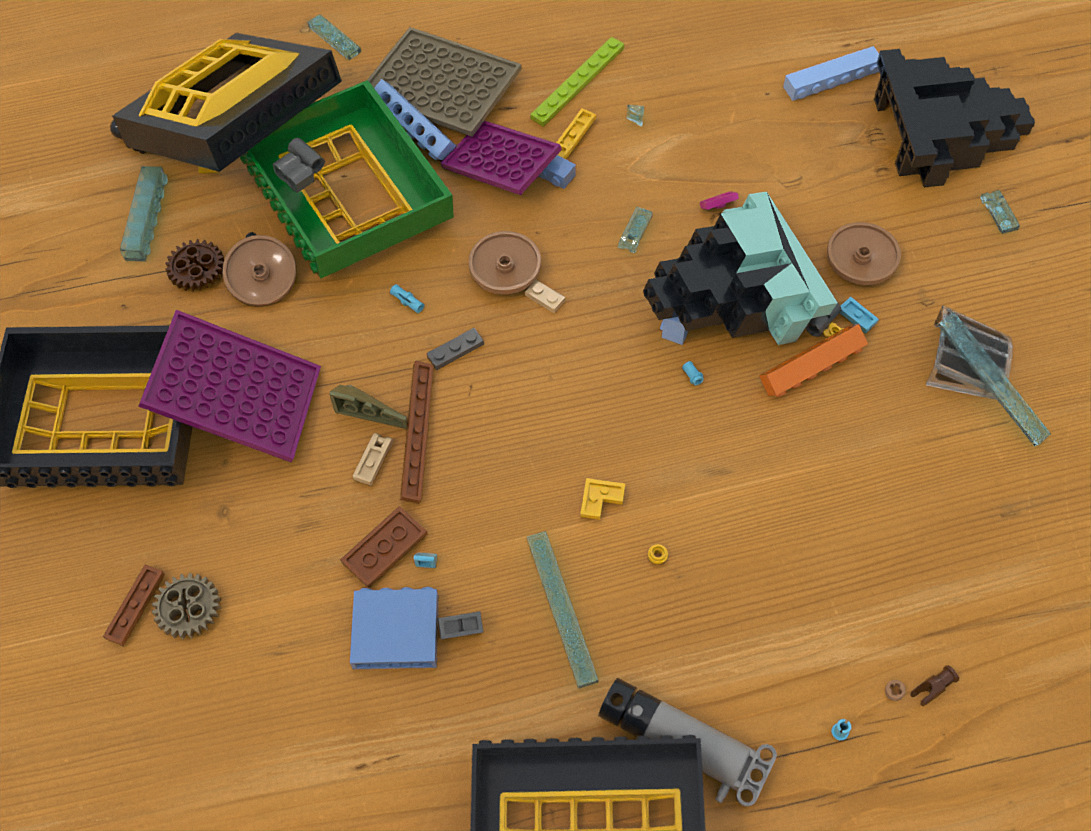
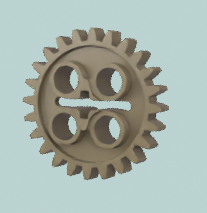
[152,573,221,639]

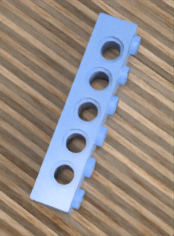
[374,79,456,161]

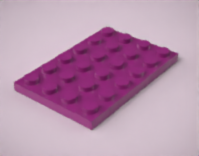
[441,121,562,195]

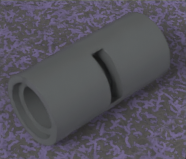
[288,138,325,173]
[805,303,841,337]

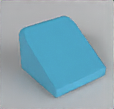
[414,552,437,568]

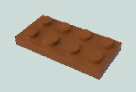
[340,506,427,588]

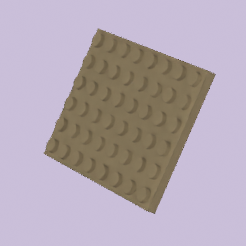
[367,27,522,136]

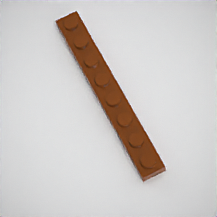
[400,361,433,504]

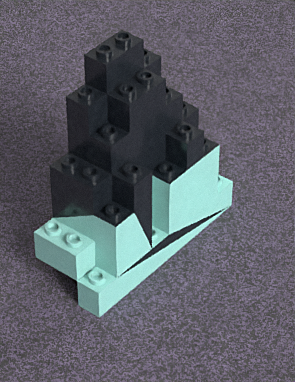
[643,192,838,345]

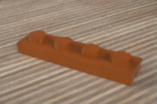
[103,564,165,646]

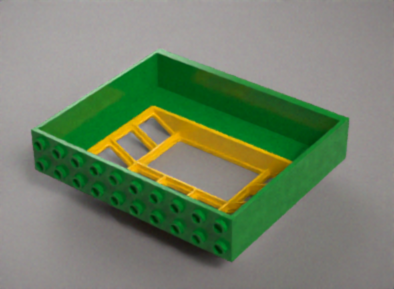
[240,80,454,279]

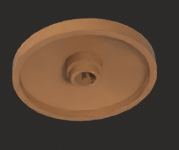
[827,222,901,285]
[469,231,541,294]
[223,235,297,307]

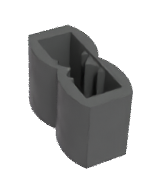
[273,152,314,193]

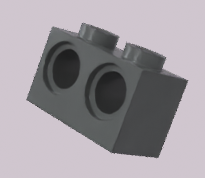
[437,611,483,639]

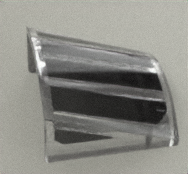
[926,305,1013,401]

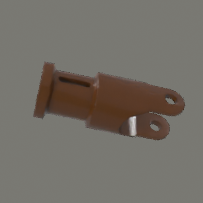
[910,665,959,706]

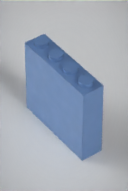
[350,587,439,669]

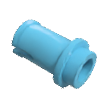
[682,361,704,385]
[831,719,851,740]

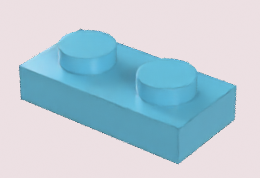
[840,297,879,334]

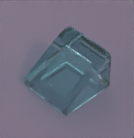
[627,105,644,126]

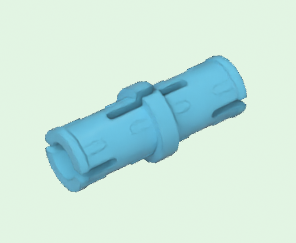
[390,284,424,313]

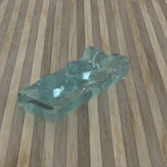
[981,190,1020,234]
[618,206,653,253]

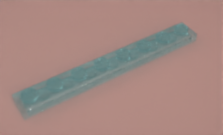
[937,312,1051,447]
[527,531,598,689]

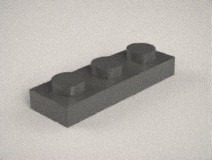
[426,328,484,370]

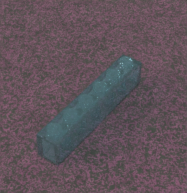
[120,166,168,262]

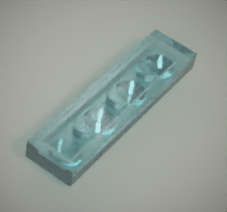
[307,14,361,60]

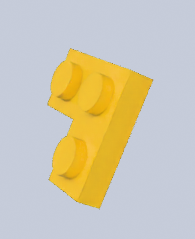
[580,478,625,520]

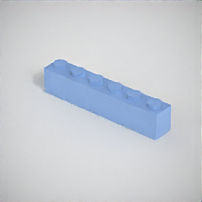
[783,46,879,101]

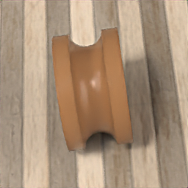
[885,680,906,701]

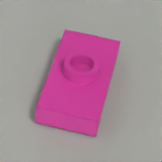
[699,191,739,210]

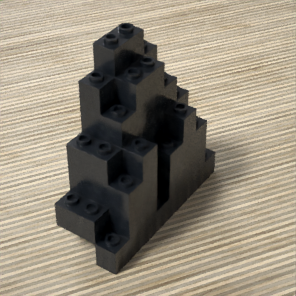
[874,49,1035,188]

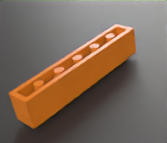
[759,324,868,397]

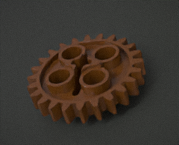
[165,239,225,292]

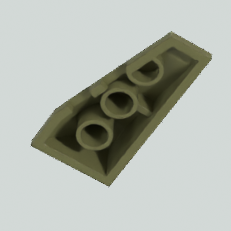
[329,385,408,429]

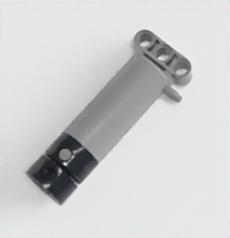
[598,678,777,807]

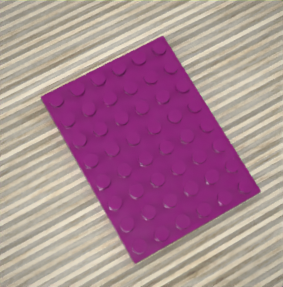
[138,310,321,462]

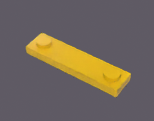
[556,108,596,159]

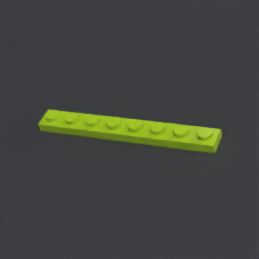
[530,37,624,127]

